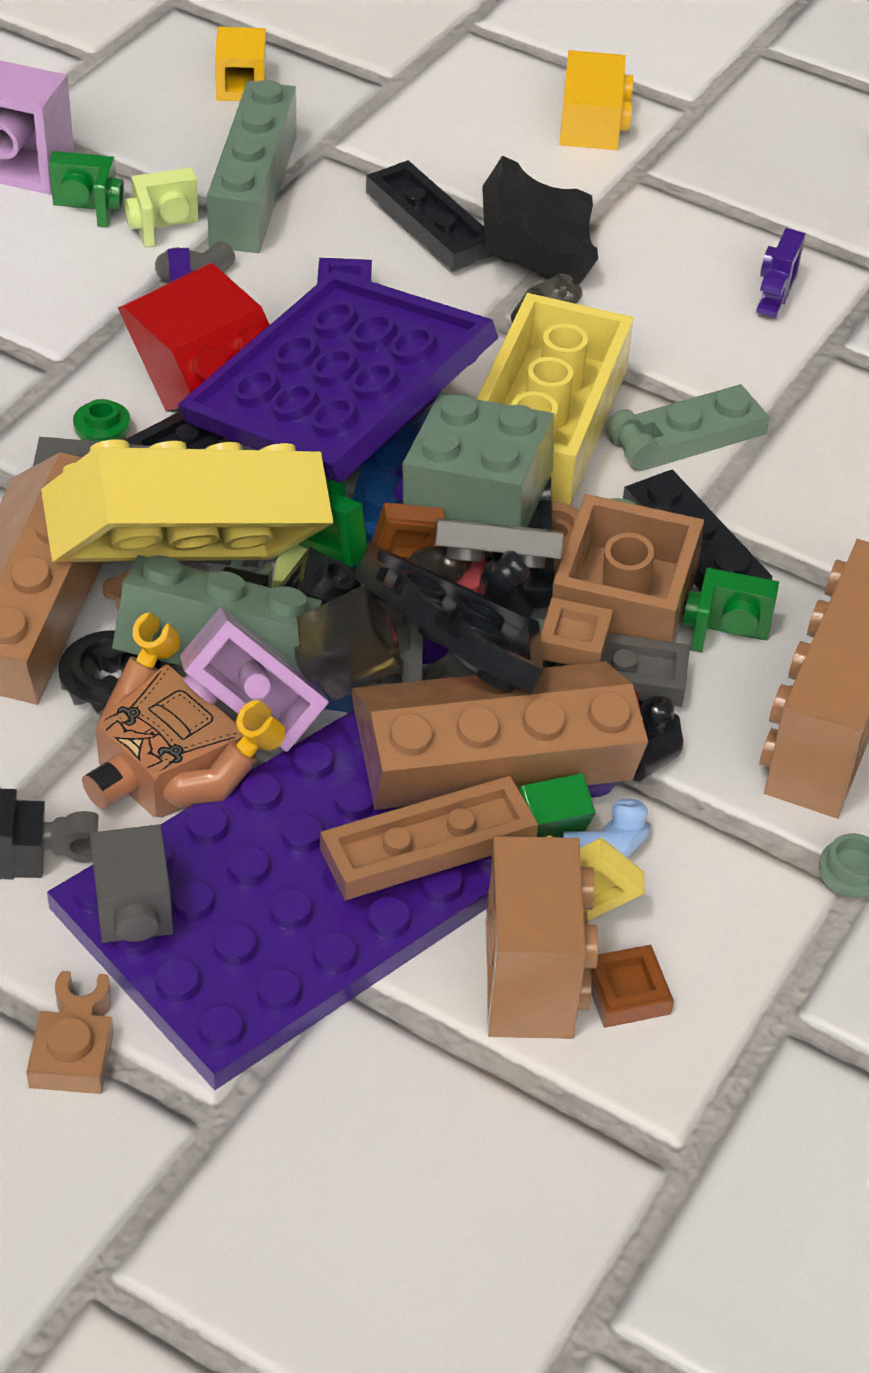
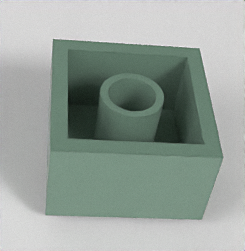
[402,393,554,527]

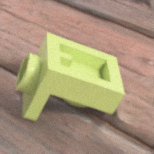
[124,167,199,247]

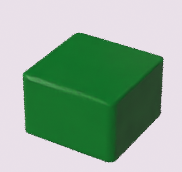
[518,773,596,838]

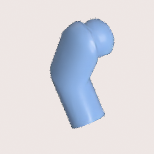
[562,799,650,858]

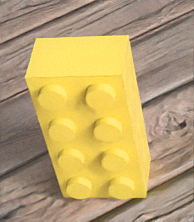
[477,293,634,505]
[41,440,333,562]

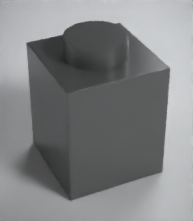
[90,824,173,943]

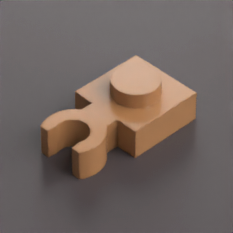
[26,971,114,1094]

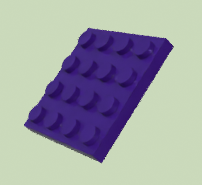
[177,270,499,483]

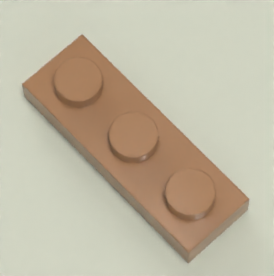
[320,776,538,900]

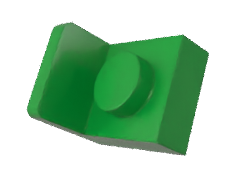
[49,151,124,228]
[299,478,367,567]
[682,568,780,652]

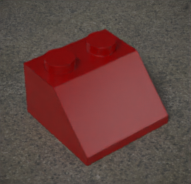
[117,263,270,411]

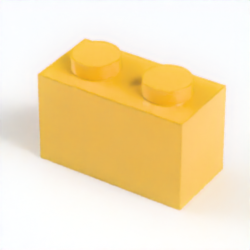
[559,50,634,150]

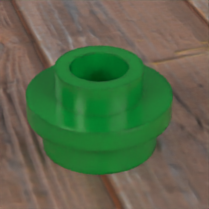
[73,399,131,442]

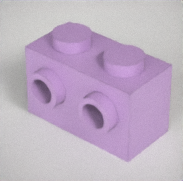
[180,606,329,752]

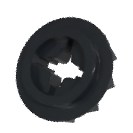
[58,630,161,714]

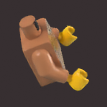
[82,612,285,818]

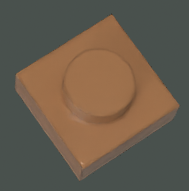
[540,597,613,665]

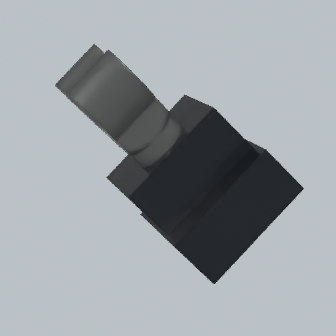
[0,788,99,880]

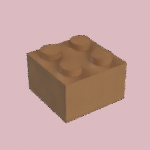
[552,494,704,642]
[485,836,598,1039]

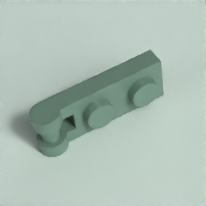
[605,384,770,471]

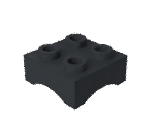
[482,155,598,289]

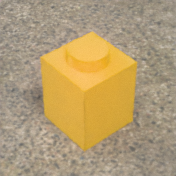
[215,27,266,101]

